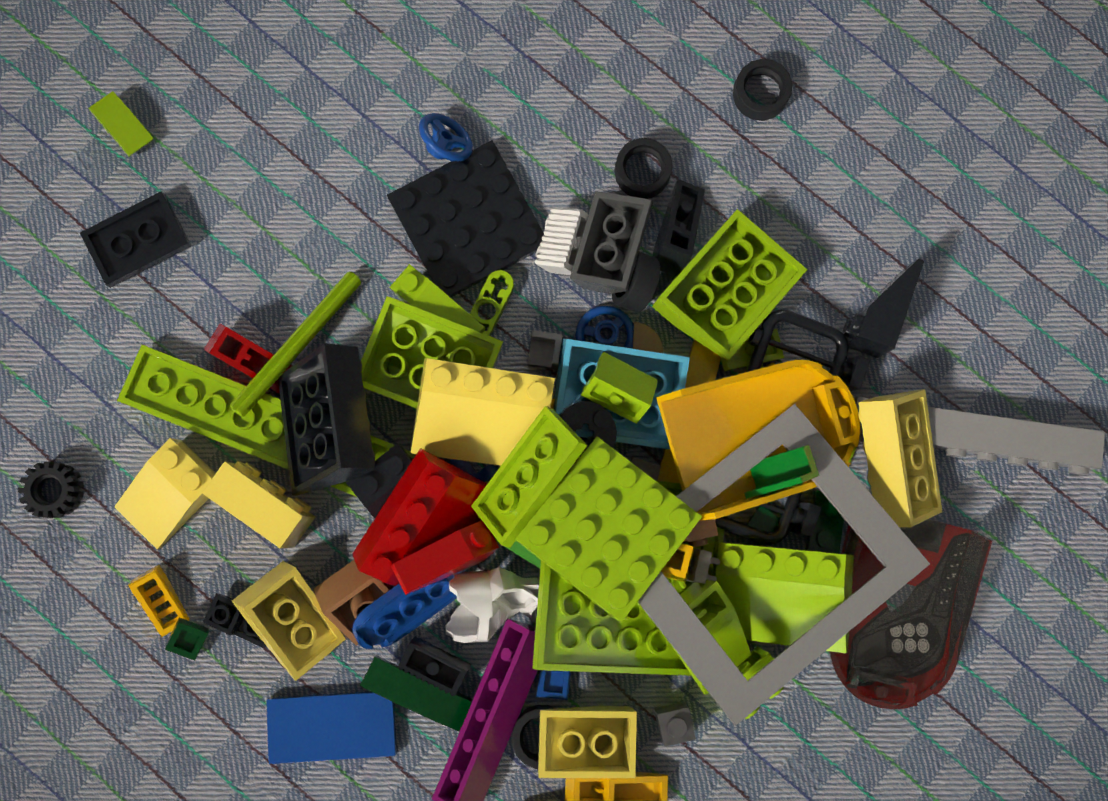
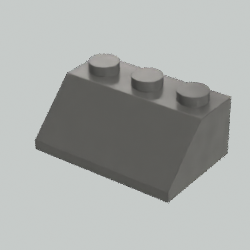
[570,191,653,294]

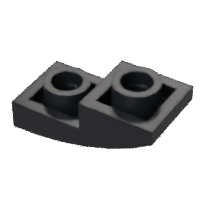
[203,593,267,648]

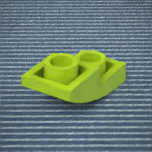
[88,91,154,157]

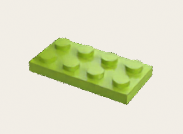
[471,406,588,548]

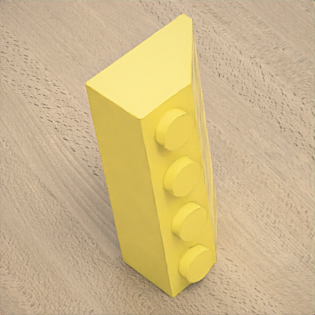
[858,389,942,528]

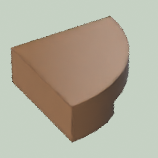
[633,322,663,353]

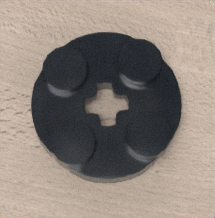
[558,401,617,463]

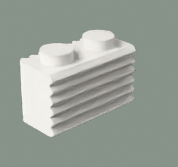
[535,207,588,275]

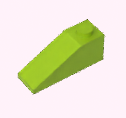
[389,264,486,333]

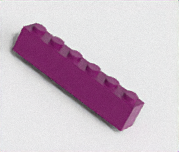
[432,618,538,801]

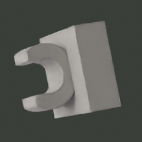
[686,549,720,584]

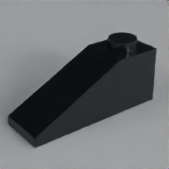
[652,179,705,277]

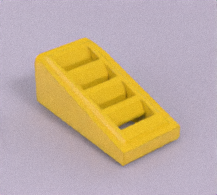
[128,565,190,637]

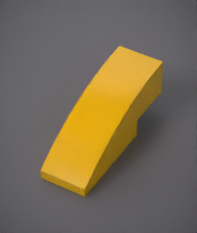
[565,772,668,801]

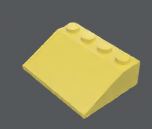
[410,358,555,466]

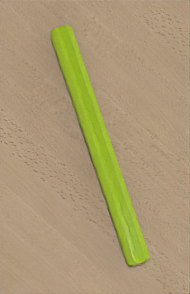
[230,271,361,417]

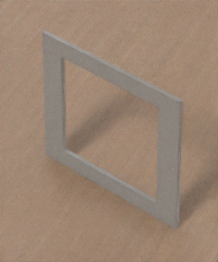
[638,404,930,726]

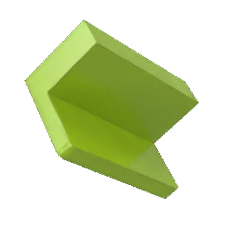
[581,352,658,424]

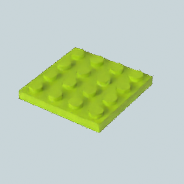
[516,437,702,623]

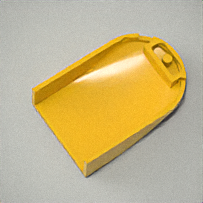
[656,360,860,521]

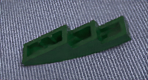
[360,655,473,732]

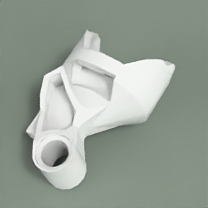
[445,567,539,643]

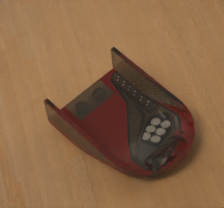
[828,519,992,709]

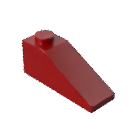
[204,323,292,394]
[391,521,499,595]

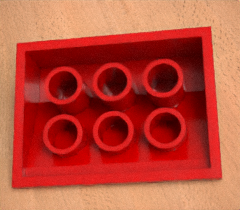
[352,448,487,586]

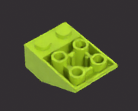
[671,579,752,695]

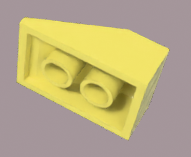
[115,438,216,550]
[232,561,346,681]
[538,706,637,778]

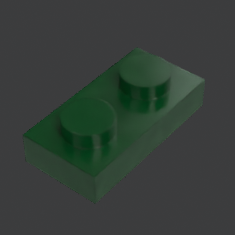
[805,490,844,554]

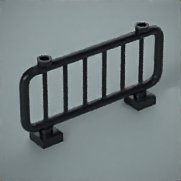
[715,309,870,545]

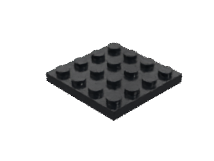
[387,140,544,298]

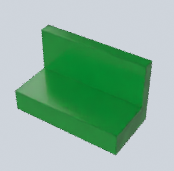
[744,445,820,499]

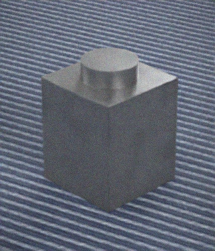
[654,701,696,747]

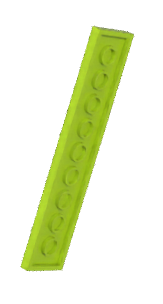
[117,344,416,497]

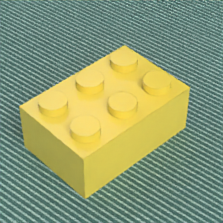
[202,461,316,549]

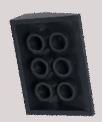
[278,343,375,496]

